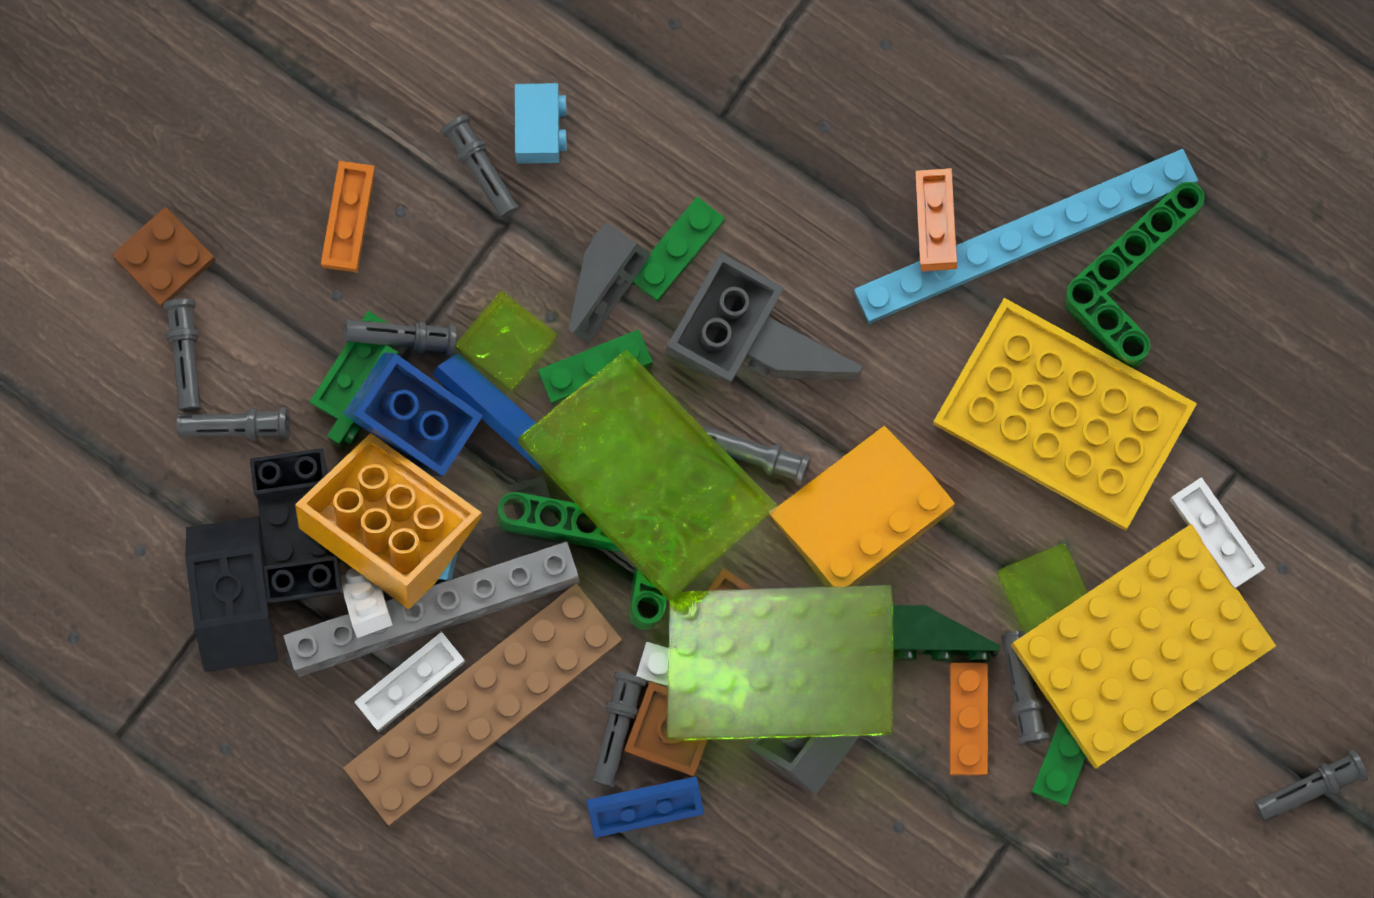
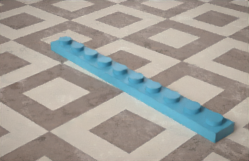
[853,149,1198,325]

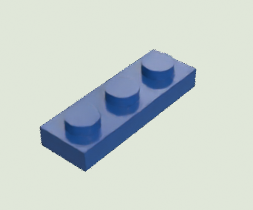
[586,777,704,838]

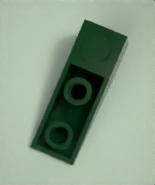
[886,605,1000,662]

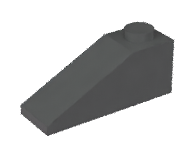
[568,222,652,343]
[744,317,863,381]

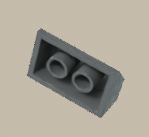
[664,252,784,383]
[748,659,882,795]

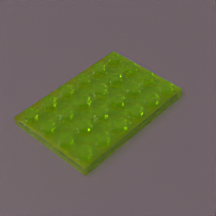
[518,350,778,601]
[667,585,893,740]

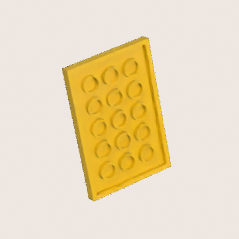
[933,298,1197,531]
[1010,524,1276,769]

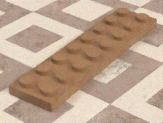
[343,583,623,827]

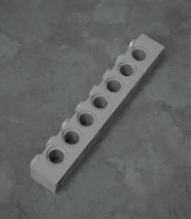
[283,542,580,677]

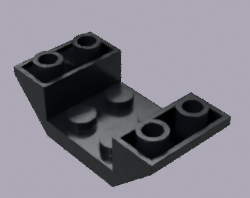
[250,448,342,604]
[185,516,278,672]

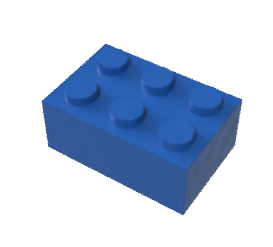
[343,353,483,477]

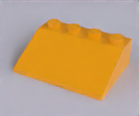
[769,426,955,600]
[295,433,482,609]

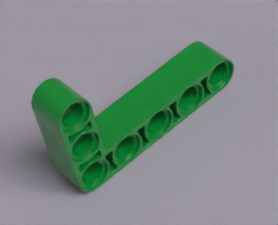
[1063,182,1205,369]
[495,492,677,630]

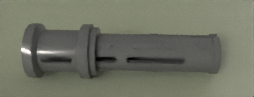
[440,114,520,220]
[163,299,202,412]
[343,318,456,357]
[176,407,290,441]
[698,425,811,486]
[1001,631,1050,746]
[591,672,647,787]
[1254,749,1368,823]

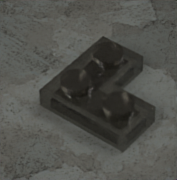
[482,476,562,566]

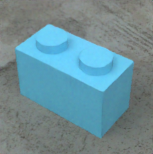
[515,83,567,164]

